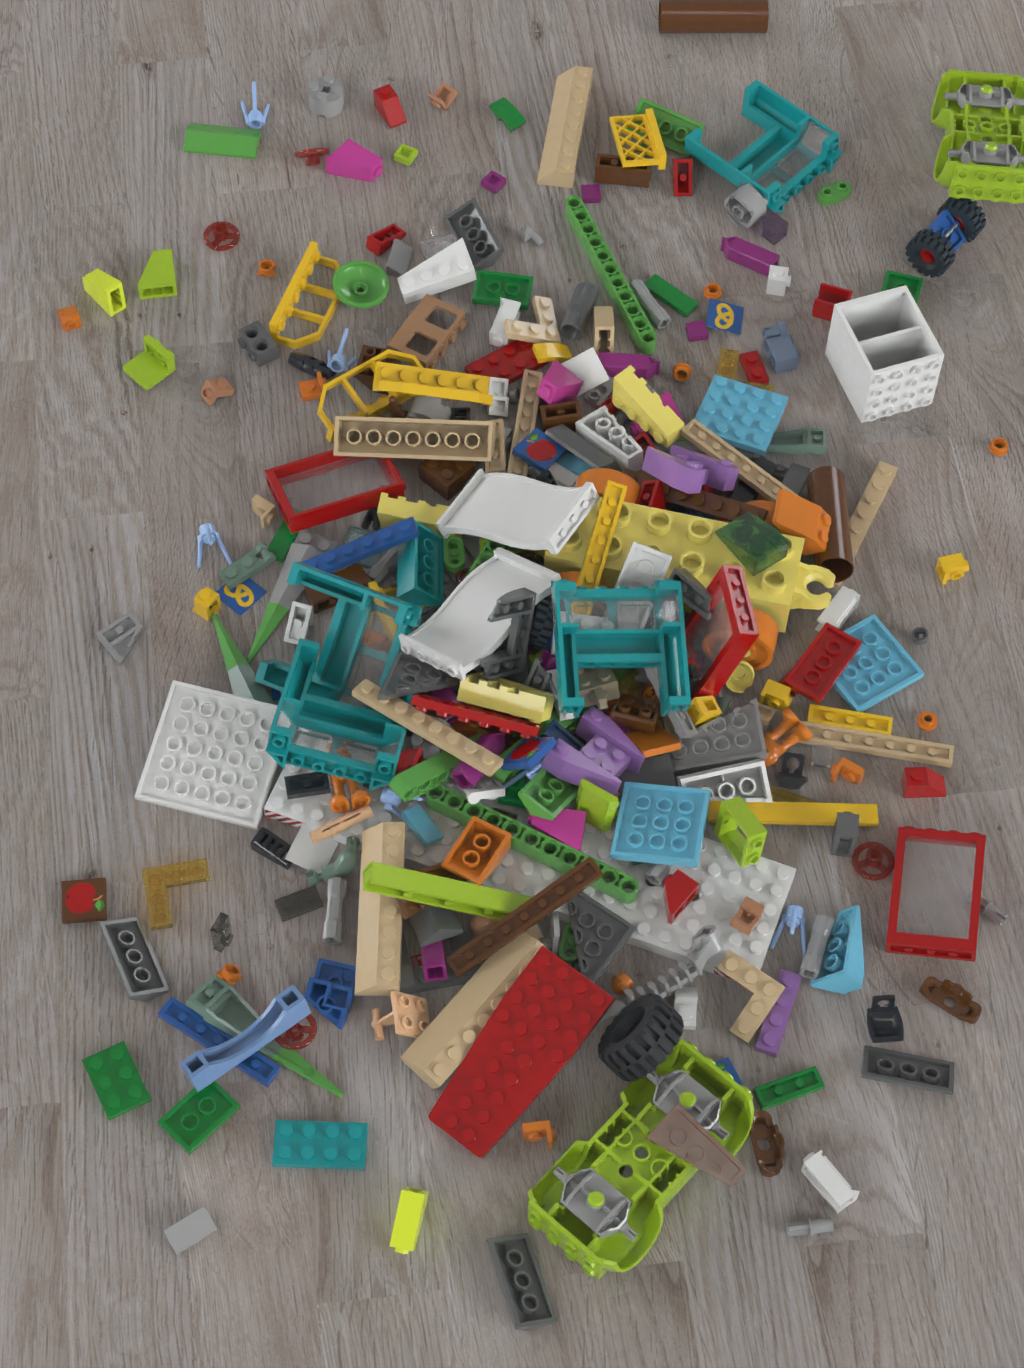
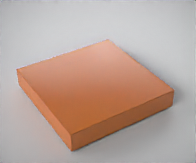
[625,726,681,758]

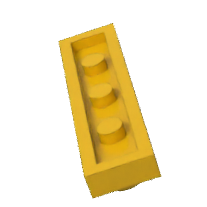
[807,704,893,735]

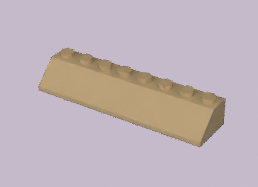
[537,66,593,188]
[333,416,496,462]
[355,822,406,996]
[400,933,546,1089]

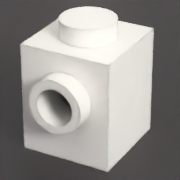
[766,265,791,296]

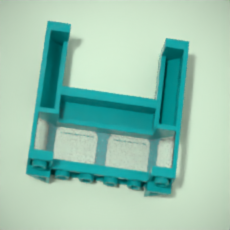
[684,79,843,213]
[254,562,422,711]
[551,579,691,718]
[265,638,417,791]

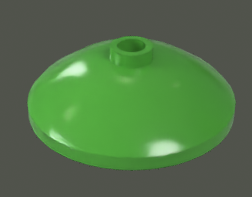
[332,260,389,309]

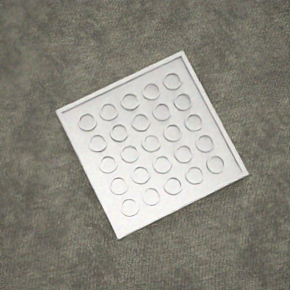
[134,680,288,830]

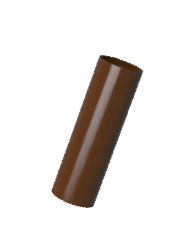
[658,0,769,34]
[807,466,854,583]

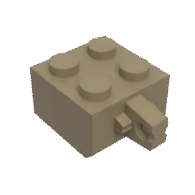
[578,668,620,710]

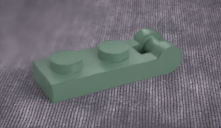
[218,542,276,590]

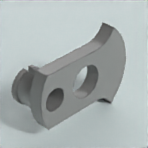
[584,376,613,408]
[541,912,560,955]

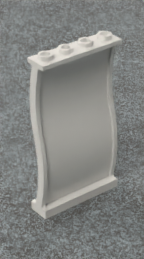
[436,469,600,555]
[398,547,561,681]

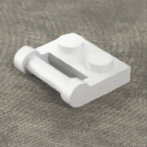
[454,774,505,804]

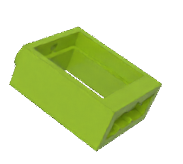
[713,796,768,867]

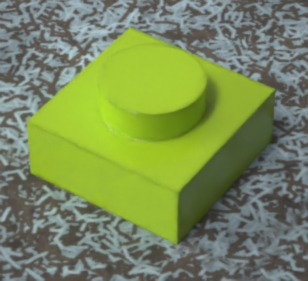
[393,143,418,167]

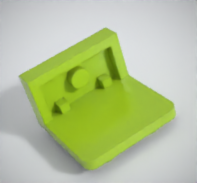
[123,334,176,390]

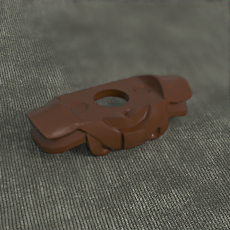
[919,976,982,1024]
[749,1111,785,1177]

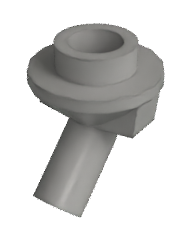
[520,224,544,247]

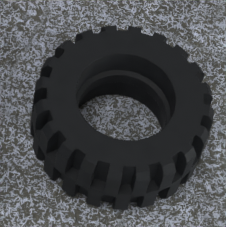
[598,993,684,1082]

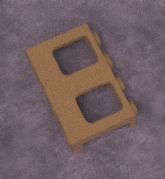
[387,294,467,369]

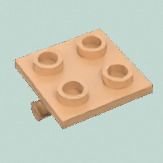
[371,990,430,1041]

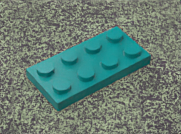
[272,1120,368,1170]

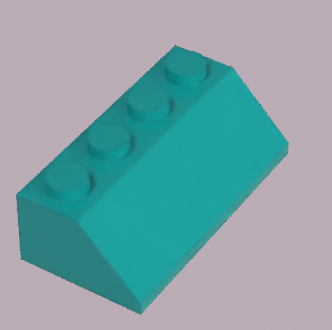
[397,520,444,606]

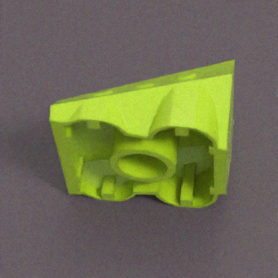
[573,779,619,834]

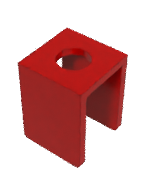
[812,283,853,321]

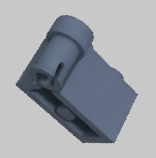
[762,321,800,374]

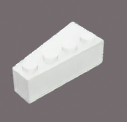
[397,238,477,304]
[575,405,643,473]
[677,758,773,803]

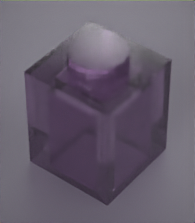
[758,211,789,245]

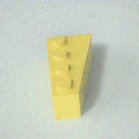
[612,365,685,448]
[377,492,463,539]
[457,671,555,724]

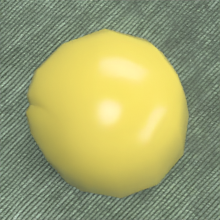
[725,660,755,693]

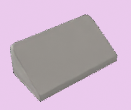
[386,239,413,277]
[163,1206,218,1255]

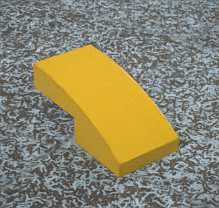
[532,343,573,363]

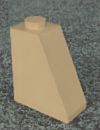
[593,306,614,356]

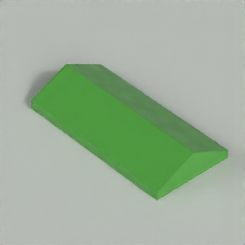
[626,98,706,158]
[184,123,262,159]
[517,768,579,821]

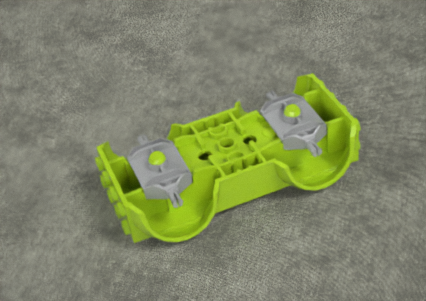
[931,69,1024,204]
[527,1038,754,1280]

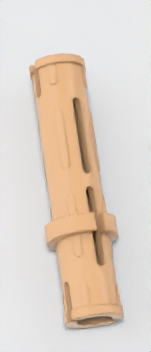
[309,804,373,845]

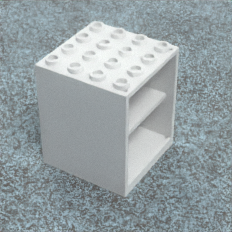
[825,285,944,423]

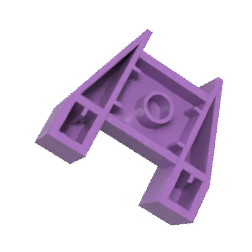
[642,445,740,494]
[541,706,645,796]

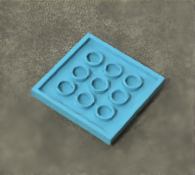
[695,374,789,456]
[833,614,924,712]
[610,782,711,868]

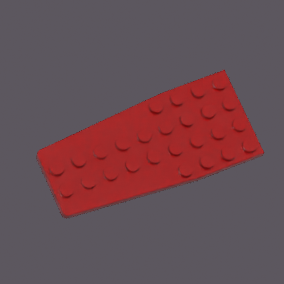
[428,945,616,1158]

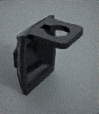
[775,752,808,790]
[867,995,904,1043]

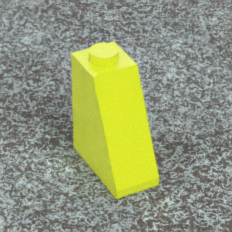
[82,268,126,317]
[389,1186,430,1254]

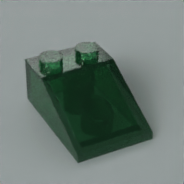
[715,512,789,576]

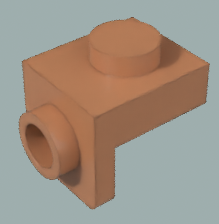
[428,82,458,111]
[200,377,234,406]
[730,897,765,936]

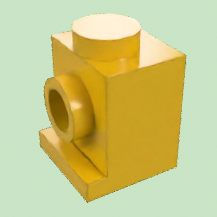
[935,553,969,585]
[192,586,222,622]
[759,679,793,711]
[687,695,722,726]

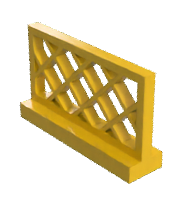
[609,108,667,170]

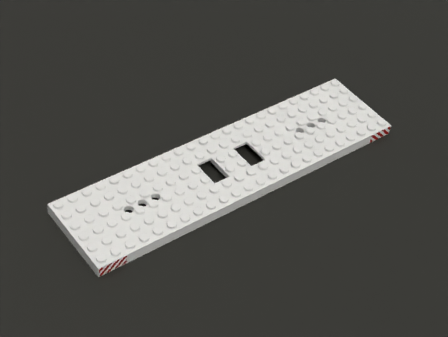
[264,733,797,981]

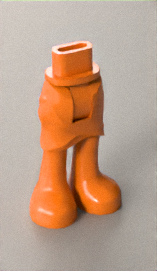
[762,707,813,767]
[327,745,371,814]

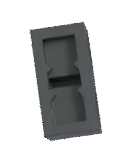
[238,320,279,367]
[831,811,859,858]

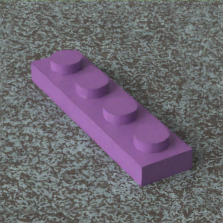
[755,969,802,1057]

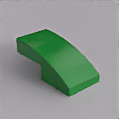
[489,97,526,132]

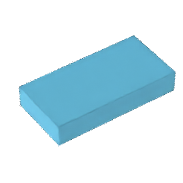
[401,805,444,847]

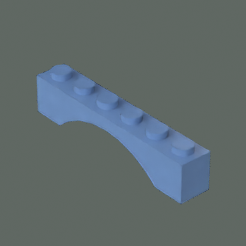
[179,984,311,1092]

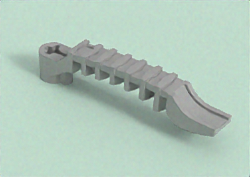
[599,925,724,1022]

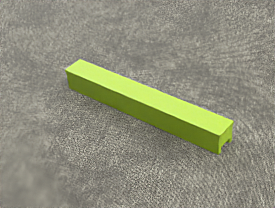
[362,861,532,920]

